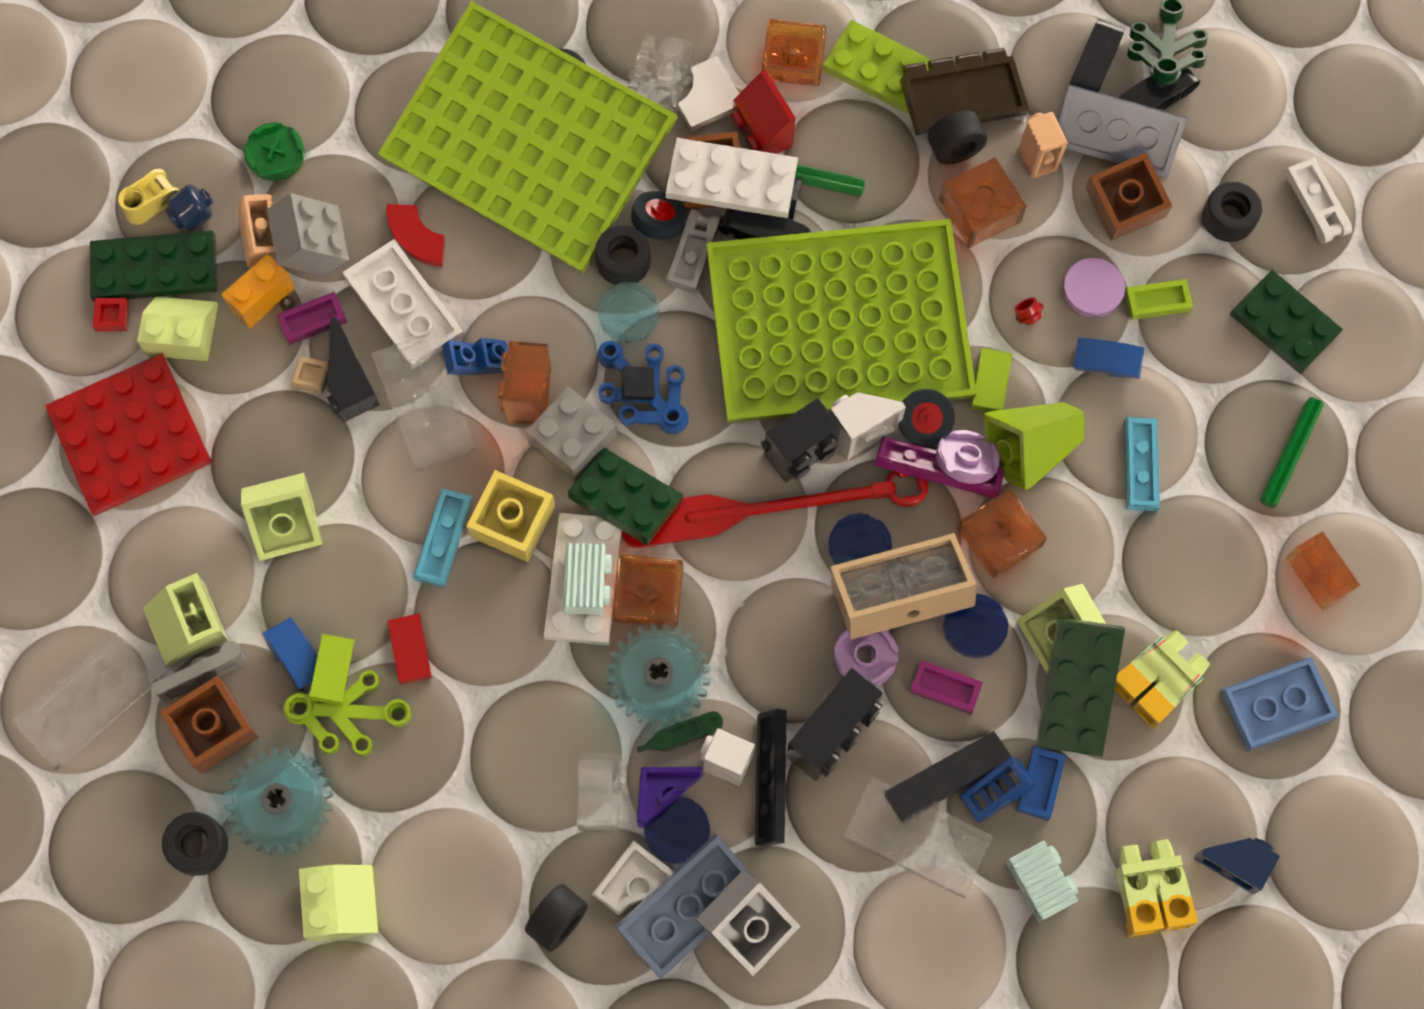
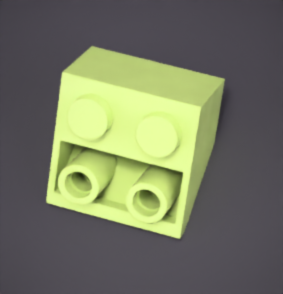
[143,573,228,667]

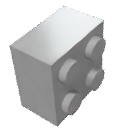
[267,193,349,276]
[526,386,617,482]
[696,870,801,976]

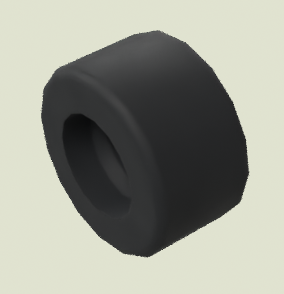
[927,110,987,165]
[1202,182,1263,242]
[595,225,651,286]
[162,812,228,876]
[525,884,588,952]

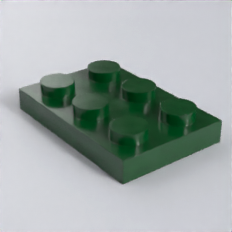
[1230,270,1343,375]
[568,448,683,545]

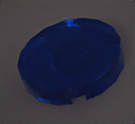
[828,513,892,565]
[943,594,1009,659]
[644,796,710,864]

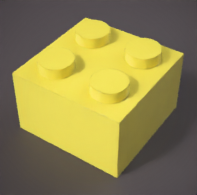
[467,470,556,562]

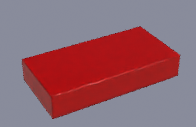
[387,613,433,685]

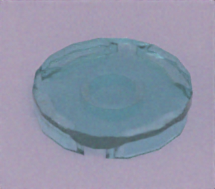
[598,282,659,343]

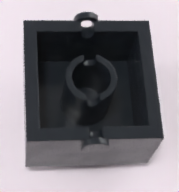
[760,398,841,483]

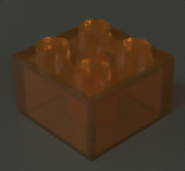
[939,157,1027,248]
[498,341,552,425]

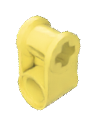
[118,169,179,225]

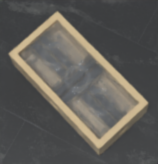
[830,533,976,640]

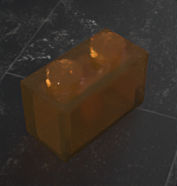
[1286,531,1360,611]

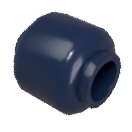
[165,185,214,231]

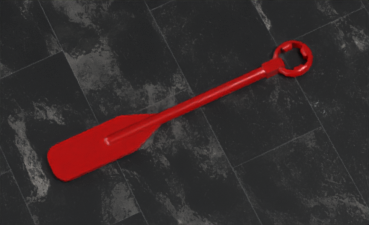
[622,471,928,548]

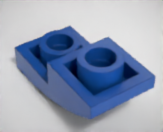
[1073,337,1145,379]
[442,338,512,375]
[261,617,318,690]

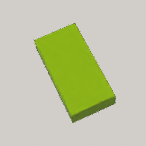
[1124,279,1193,320]
[971,348,1013,412]
[309,634,355,705]

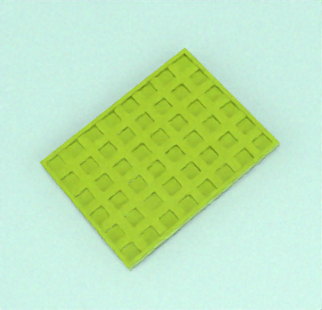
[378,1,678,274]

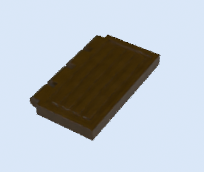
[899,48,1029,135]

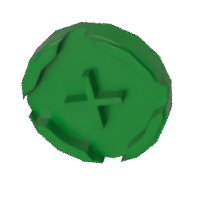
[243,122,306,181]

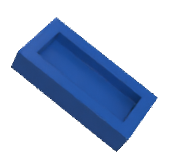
[1016,746,1066,821]

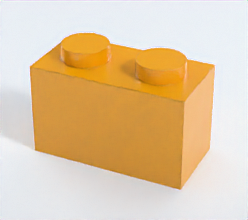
[221,253,295,329]

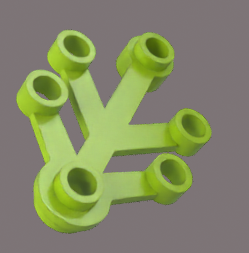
[283,670,412,756]

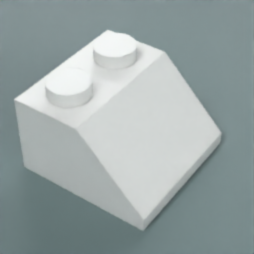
[830,392,906,460]

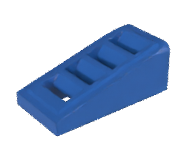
[959,756,1037,823]

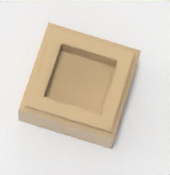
[290,356,328,395]

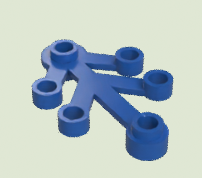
[598,341,689,434]

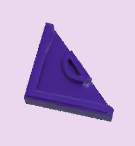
[637,767,703,828]

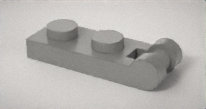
[667,208,721,293]
[152,641,247,702]

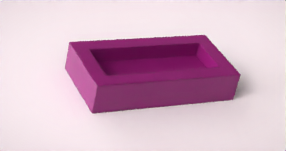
[276,291,347,345]
[909,660,983,715]

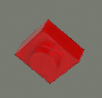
[93,298,129,332]

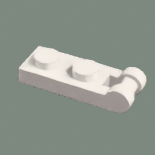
[1284,158,1352,244]

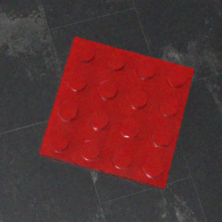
[45,353,213,517]

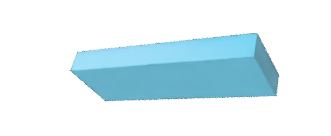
[1124,417,1160,511]
[413,488,473,588]

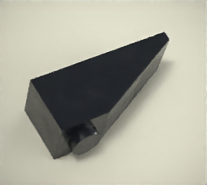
[327,316,380,421]

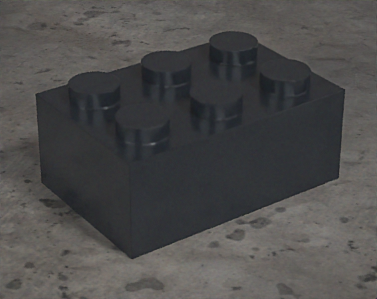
[786,668,883,781]

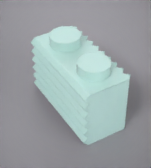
[563,543,612,615]
[1005,841,1078,923]

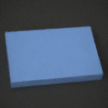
[1220,657,1339,752]

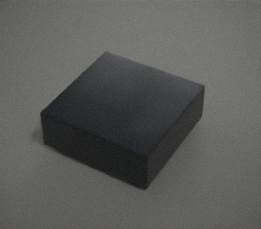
[621,366,655,401]

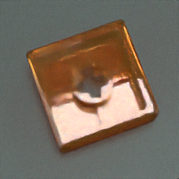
[762,19,827,86]
[957,489,1047,577]
[612,554,683,627]

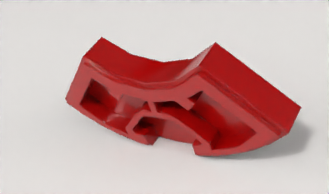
[386,204,446,267]

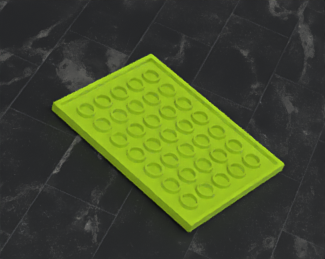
[706,219,977,423]

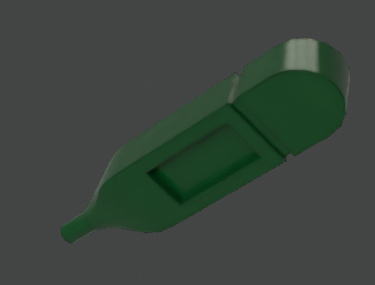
[637,711,723,753]

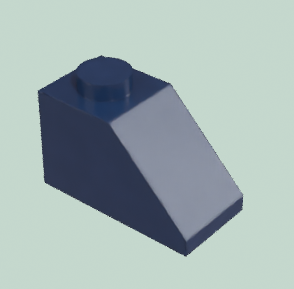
[1194,838,1280,895]

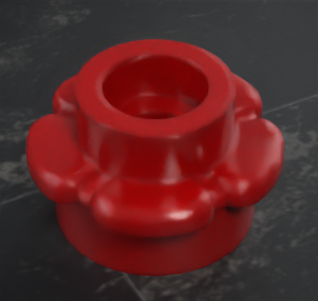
[1014,297,1044,325]

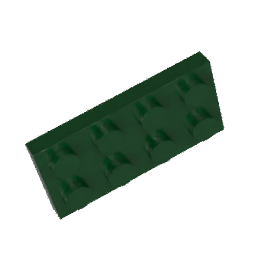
[90,230,217,302]
[1036,617,1125,757]

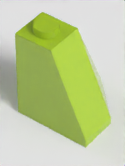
[984,402,1085,490]

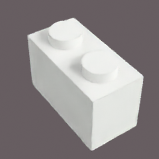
[700,728,755,787]

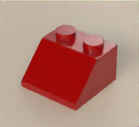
[731,70,796,154]

